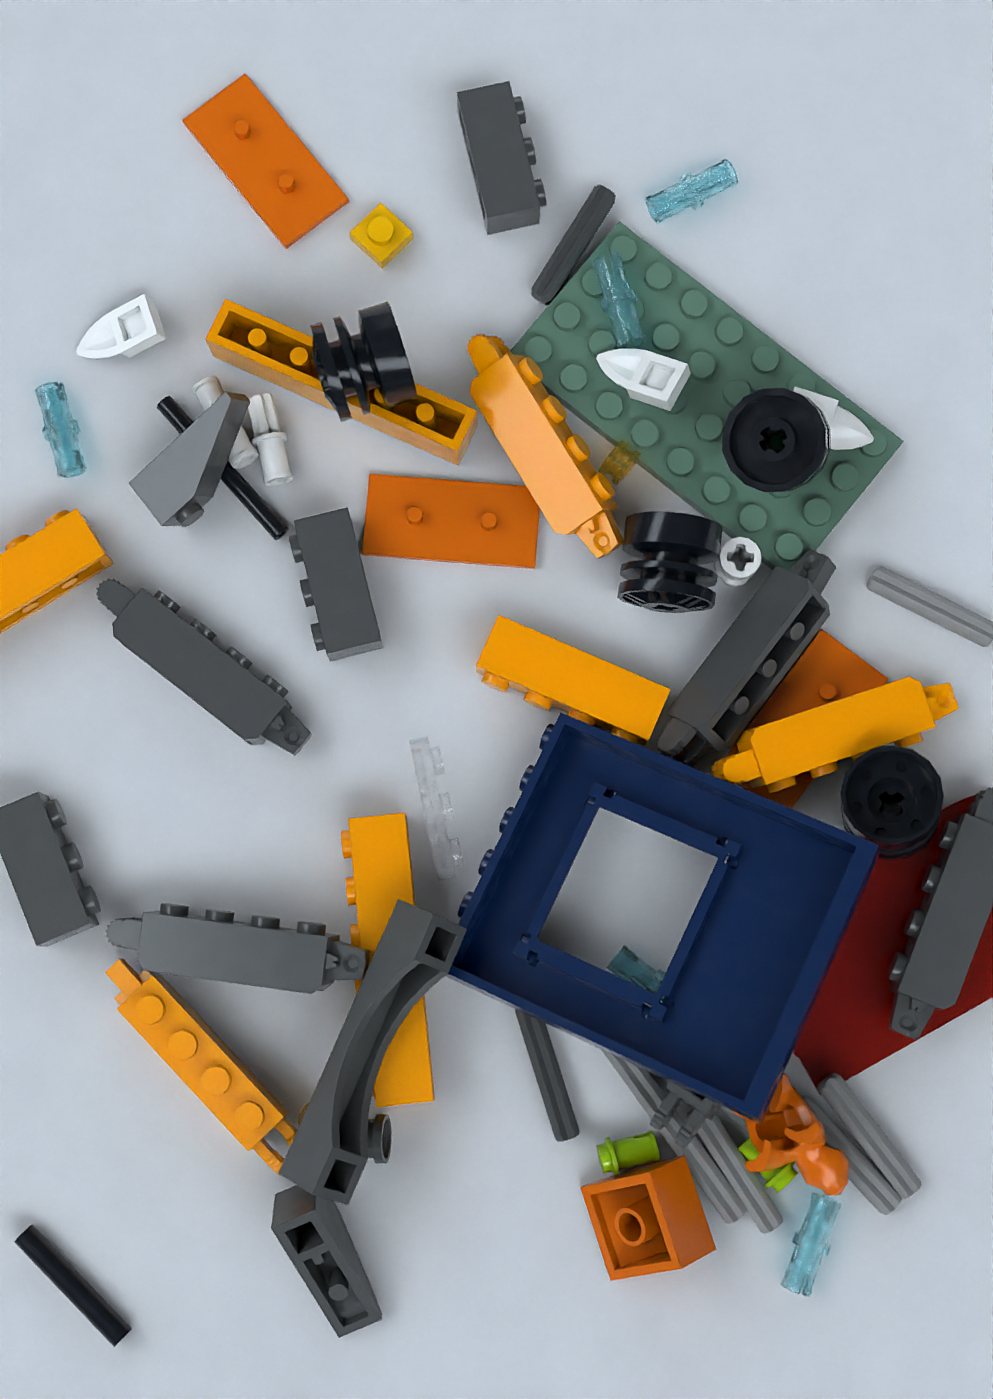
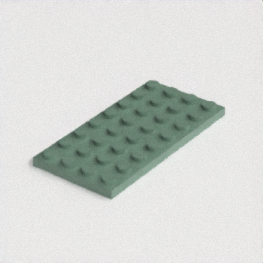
[510,221,904,570]

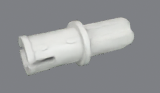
[248,393,294,486]

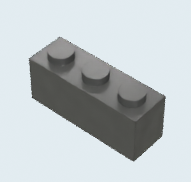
[457,81,546,235]
[289,507,383,661]
[0,792,101,947]

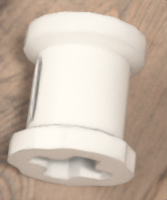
[714,537,761,587]

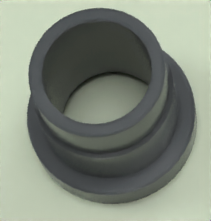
[367,1114,392,1164]

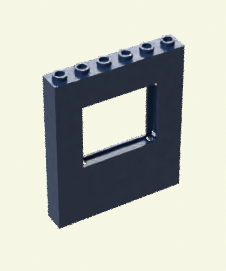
[446,713,879,1124]

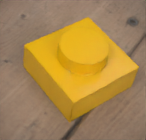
[349,203,413,269]

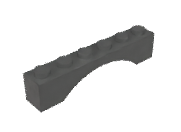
[279,899,467,1205]

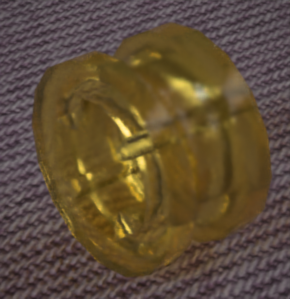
[598,439,642,486]

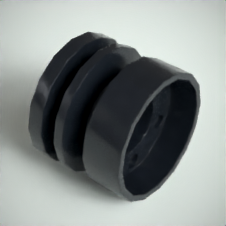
[310,301,418,422]
[617,511,723,613]
[840,745,944,861]

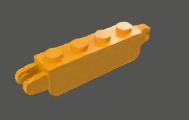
[466,334,623,558]
[710,676,959,793]
[105,959,297,1175]

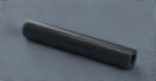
[14,1224,132,1347]

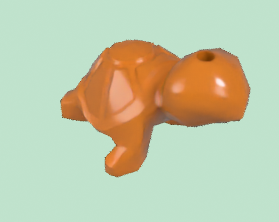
[729,1073,850,1195]

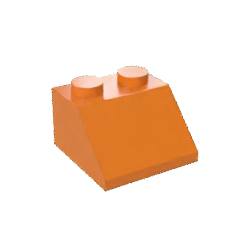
[580,1155,716,1281]

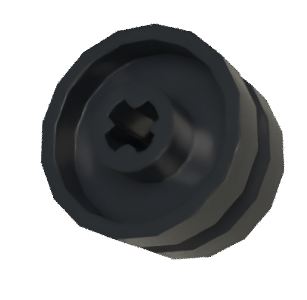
[722,388,831,492]

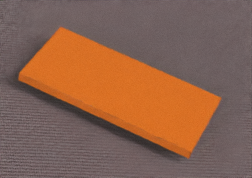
[182,74,349,249]
[362,474,540,569]
[723,629,888,809]

